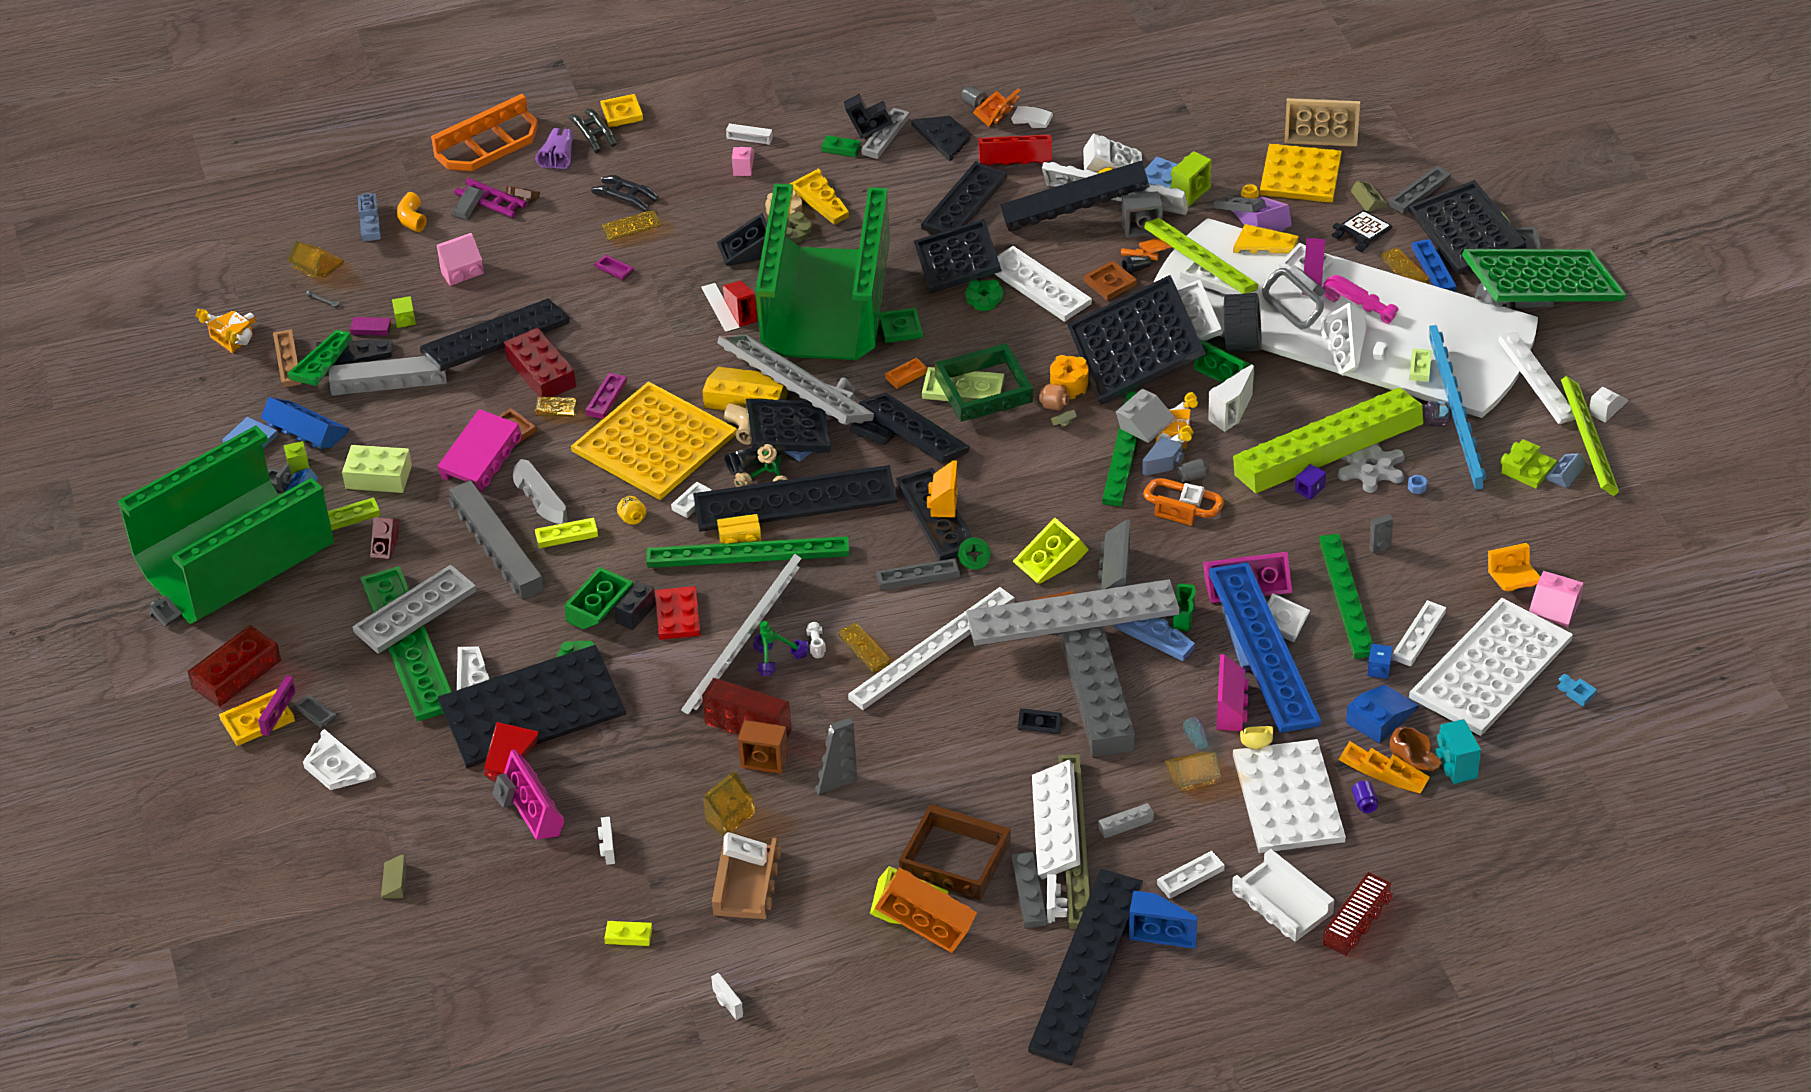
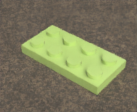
[922,367,1004,403]

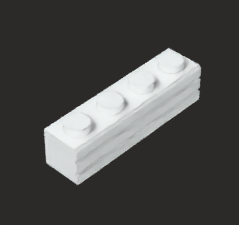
[726,124,773,145]

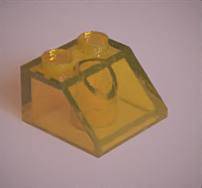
[287,241,344,279]
[1164,751,1221,790]
[703,771,755,837]

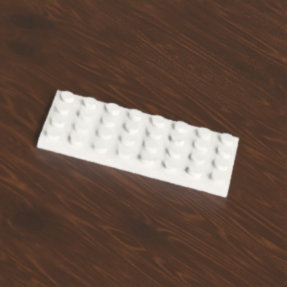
[1409,598,1573,736]

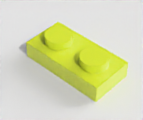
[604,921,652,946]

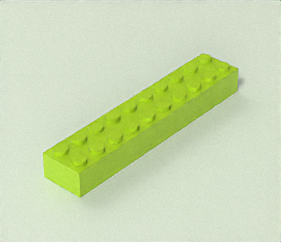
[1233,387,1423,493]

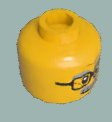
[617,496,646,525]

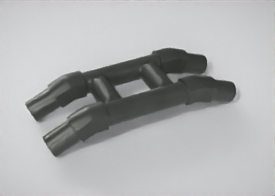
[569,108,617,153]

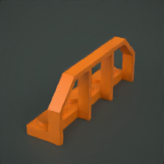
[431,94,538,171]

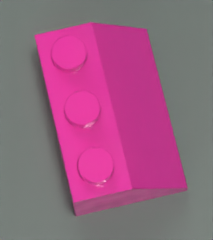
[1217,654,1249,731]

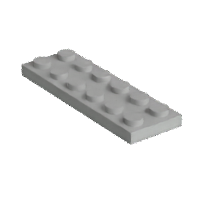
[352,565,476,654]

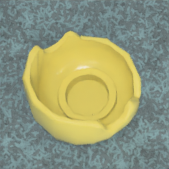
[1240,726,1273,750]

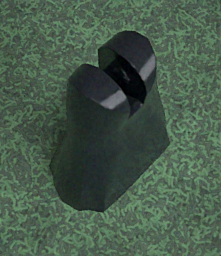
[724,448,783,474]

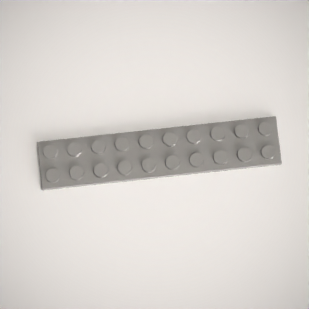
[717,334,874,425]
[966,579,1179,646]

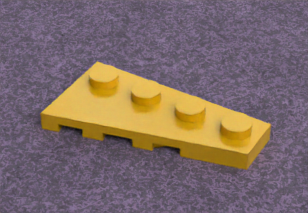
[790,169,849,225]

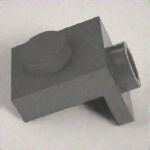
[268,464,292,491]
[492,773,516,808]

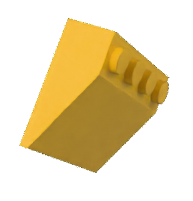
[703,367,789,411]

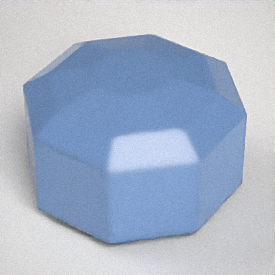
[1408,475,1428,494]

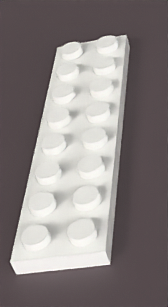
[1042,162,1188,215]

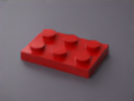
[655,586,700,640]

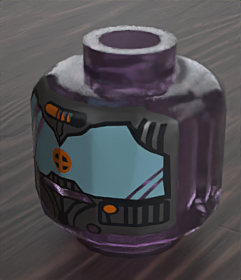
[1422,401,1452,427]

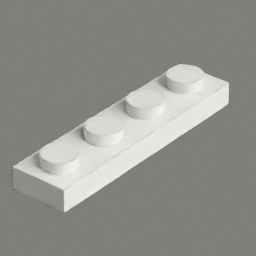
[1392,600,1446,667]

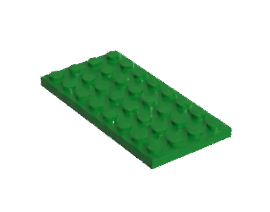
[1462,249,1626,302]

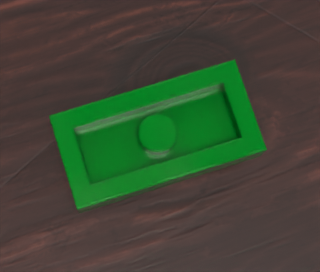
[821,135,861,157]

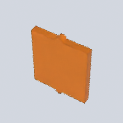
[1139,238,1172,254]

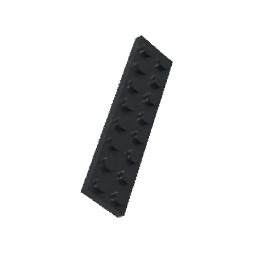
[420,298,570,372]

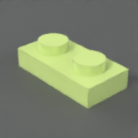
[1409,348,1432,382]

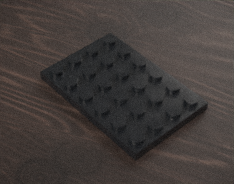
[1408,180,1526,275]

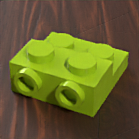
[1501,439,1557,489]

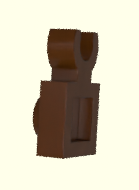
[505,186,540,202]

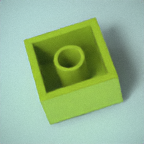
[1170,151,1211,207]

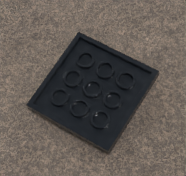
[914,219,1002,294]
[745,399,831,453]

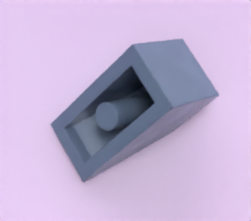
[1143,436,1184,476]

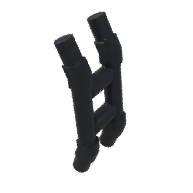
[592,175,659,212]

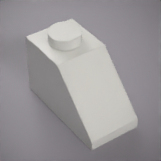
[1589,387,1628,423]

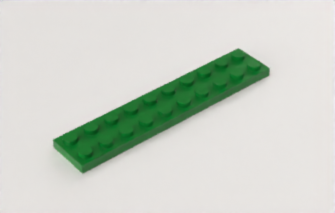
[360,566,451,722]

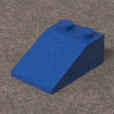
[1346,685,1419,744]
[1129,891,1198,949]

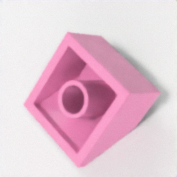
[437,233,484,286]
[1529,571,1583,627]

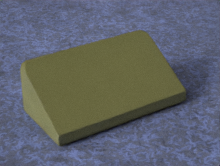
[1351,180,1387,212]
[381,855,406,899]

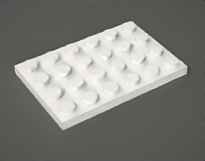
[1233,739,1346,853]

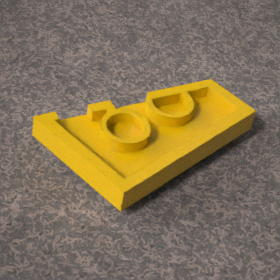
[1233,224,1299,253]

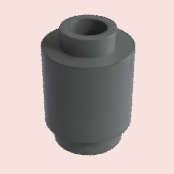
[961,86,988,108]
[1178,458,1209,483]

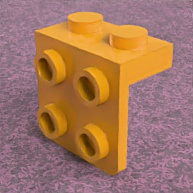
[1488,543,1540,591]

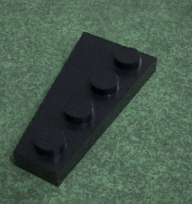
[316,339,393,366]

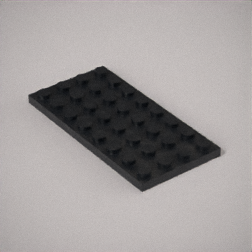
[438,644,626,768]

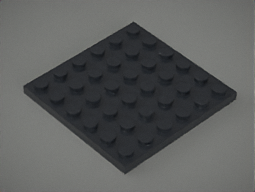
[1067,275,1206,405]

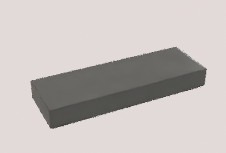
[1213,196,1266,212]

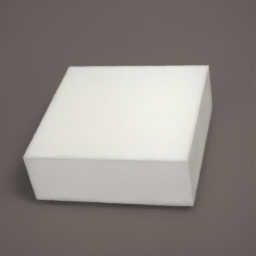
[1179,483,1205,508]

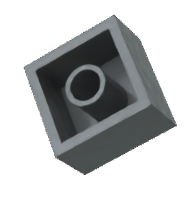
[1121,191,1163,238]

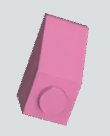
[732,147,754,176]

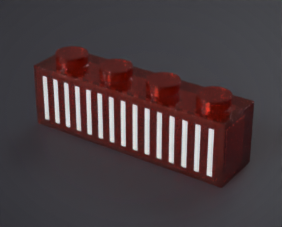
[1323,872,1393,956]

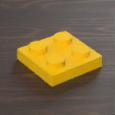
[600,94,643,127]

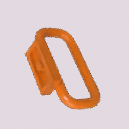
[1143,478,1224,526]

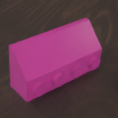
[1203,552,1292,603]
[504,750,564,840]

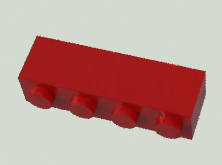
[978,135,1052,166]

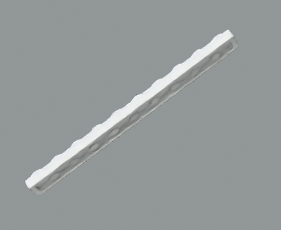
[848,587,1014,710]

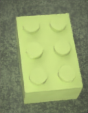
[342,445,412,493]

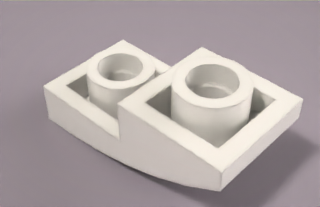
[1011,106,1053,128]

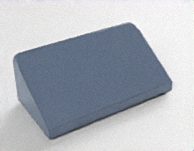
[1546,453,1586,488]

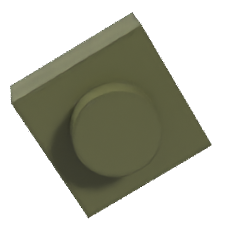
[1050,410,1077,427]

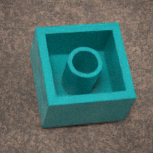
[1435,719,1481,784]

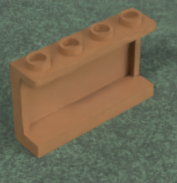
[712,834,781,919]

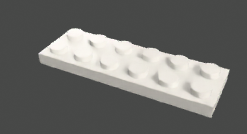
[995,246,1092,322]
[1032,760,1080,880]

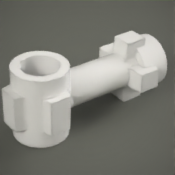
[806,622,826,658]

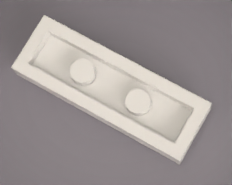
[1157,851,1224,899]

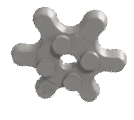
[1337,443,1405,493]

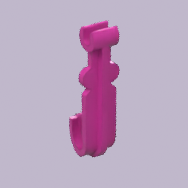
[1322,275,1399,324]

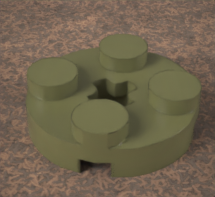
[786,212,812,243]

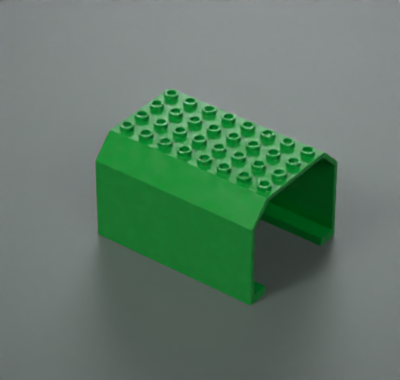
[755,184,890,360]
[118,425,334,624]

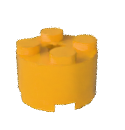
[1050,355,1088,399]

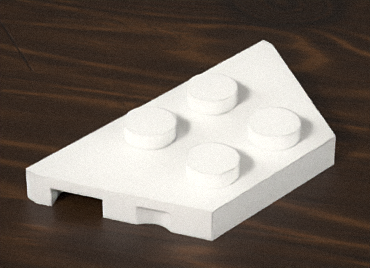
[303,729,376,790]

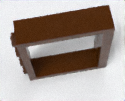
[899,804,1011,900]

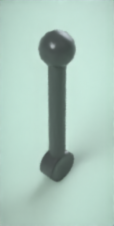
[306,290,339,309]

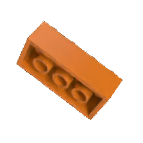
[874,868,977,953]

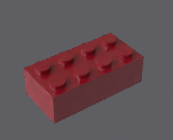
[504,328,576,402]

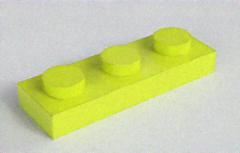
[535,518,598,548]

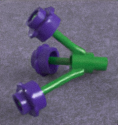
[753,621,809,676]

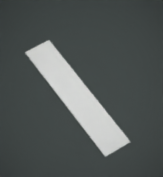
[701,283,740,332]

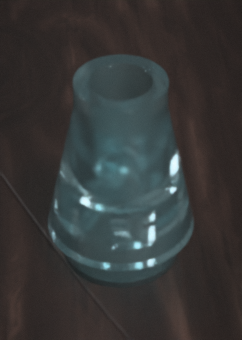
[1183,717,1208,750]

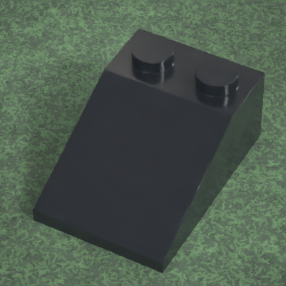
[717,213,768,266]

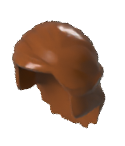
[1389,727,1442,771]

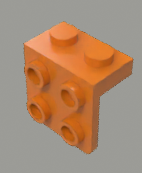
[973,88,1021,127]

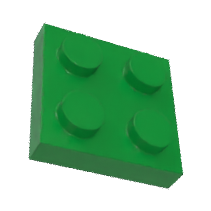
[879,307,923,343]

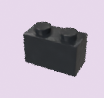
[614,580,656,630]

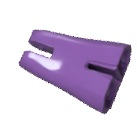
[535,128,573,169]

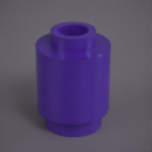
[1352,781,1378,813]

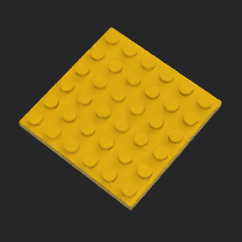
[571,381,737,500]

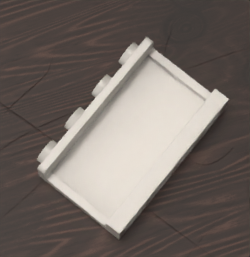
[1232,849,1334,942]

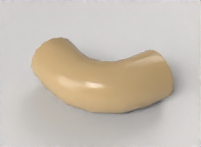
[724,403,751,445]

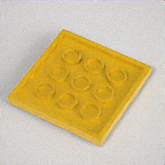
[1260,144,1342,203]

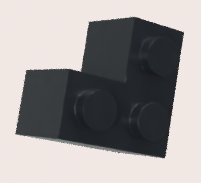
[844,93,893,139]

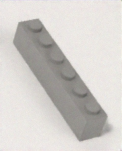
[329,356,447,396]

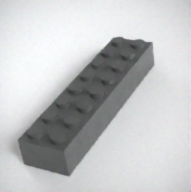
[1058,626,1135,757]

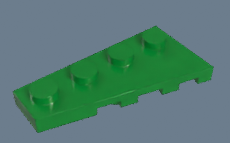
[287,330,352,386]

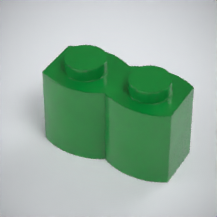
[1172,583,1196,632]

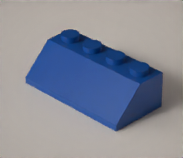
[261,397,350,450]

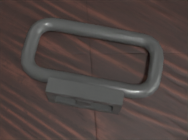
[1262,264,1326,329]

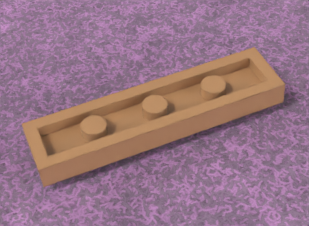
[273,329,301,388]

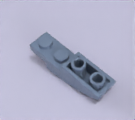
[358,193,381,242]

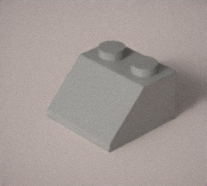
[1116,389,1175,443]

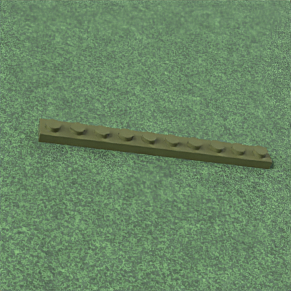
[1058,754,1090,929]

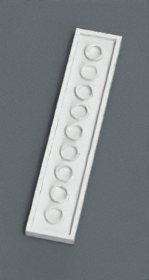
[681,554,801,714]

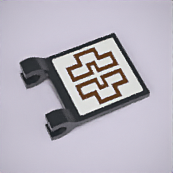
[1332,210,1392,252]

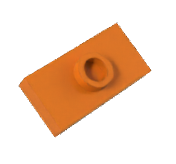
[885,358,928,389]

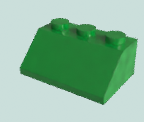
[1194,339,1255,383]
[564,567,633,629]

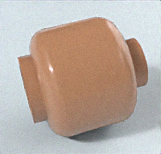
[1039,384,1070,411]

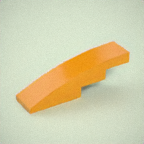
[1338,741,1430,794]

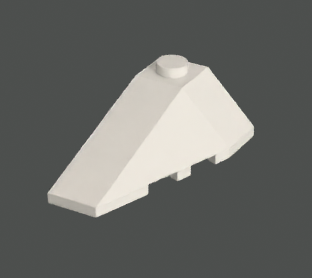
[1321,303,1366,376]

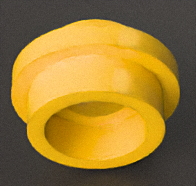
[1241,184,1259,199]

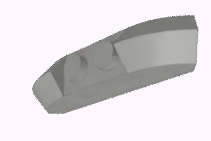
[513,459,568,524]

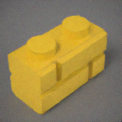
[717,514,761,544]

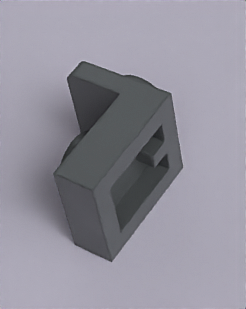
[148,596,182,627]

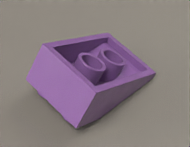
[1232,196,1292,232]

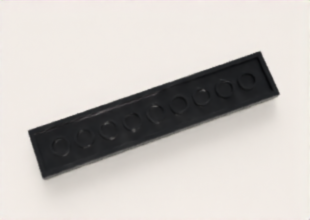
[693,465,897,532]
[1028,869,1143,1065]

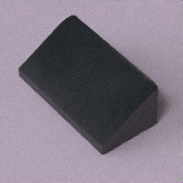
[1017,708,1063,734]

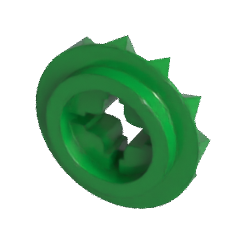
[958,538,991,570]

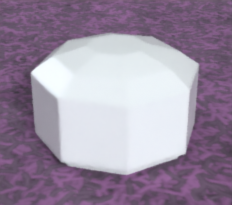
[1373,342,1388,361]

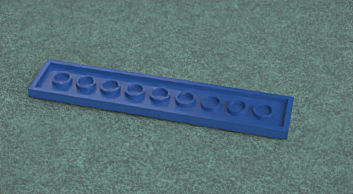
[1209,563,1321,733]

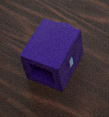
[1295,464,1326,500]

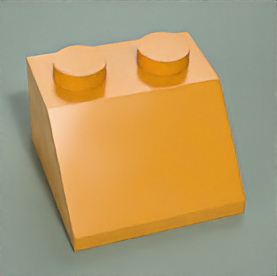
[927,461,958,518]

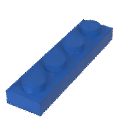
[1412,239,1456,292]

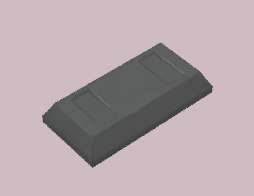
[451,186,484,220]
[293,695,337,729]

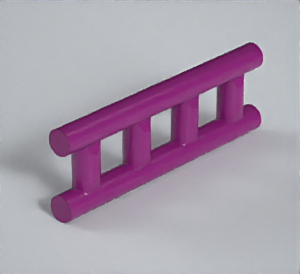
[454,178,527,218]

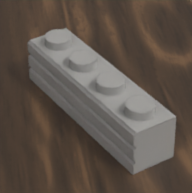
[1099,803,1154,839]

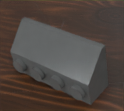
[1097,520,1130,590]

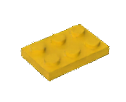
[219,689,295,746]

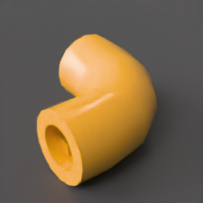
[397,192,427,232]

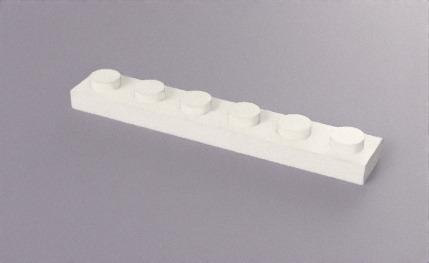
[1498,331,1575,424]

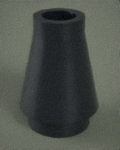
[1121,255,1151,274]

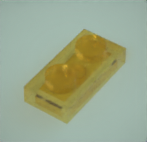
[535,397,577,417]

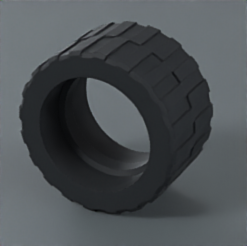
[1223,293,1262,353]

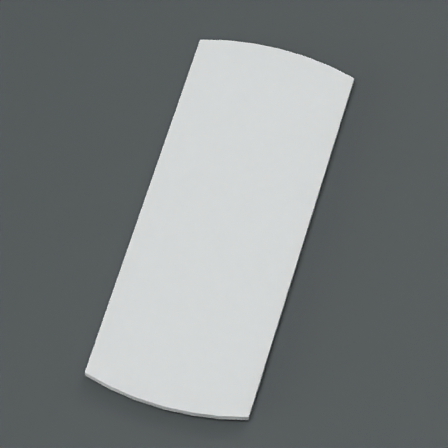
[1154,218,1538,418]

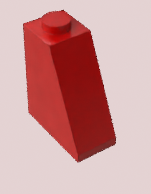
[723,280,757,327]
[484,722,538,781]

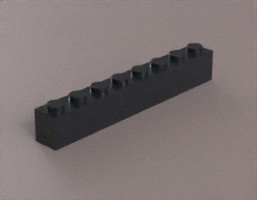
[1000,160,1150,231]

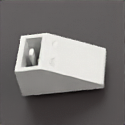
[1083,133,1142,173]
[1208,365,1254,432]

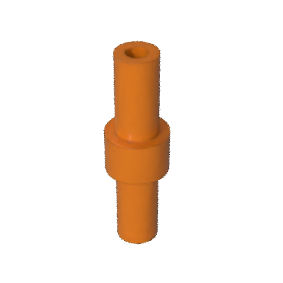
[1121,248,1159,261]

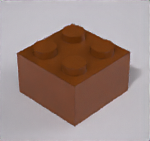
[738,720,788,774]

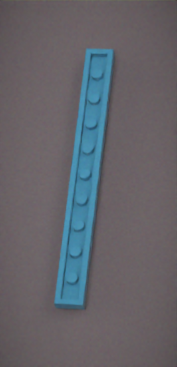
[1429,325,1486,490]

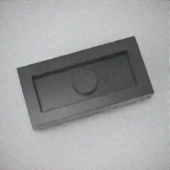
[1369,514,1393,554]

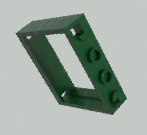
[935,343,1033,422]

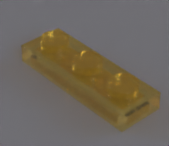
[601,210,660,241]
[1381,247,1430,284]
[839,622,891,673]

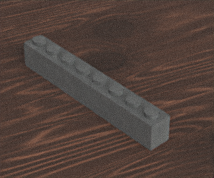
[448,480,544,600]

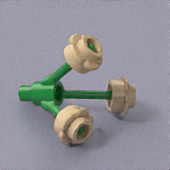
[734,444,788,487]

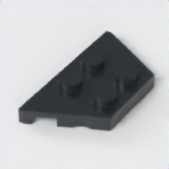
[911,116,970,161]

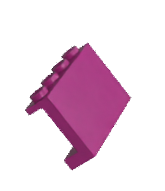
[437,409,522,493]

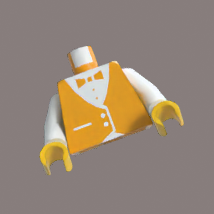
[195,309,256,353]
[1156,392,1198,449]

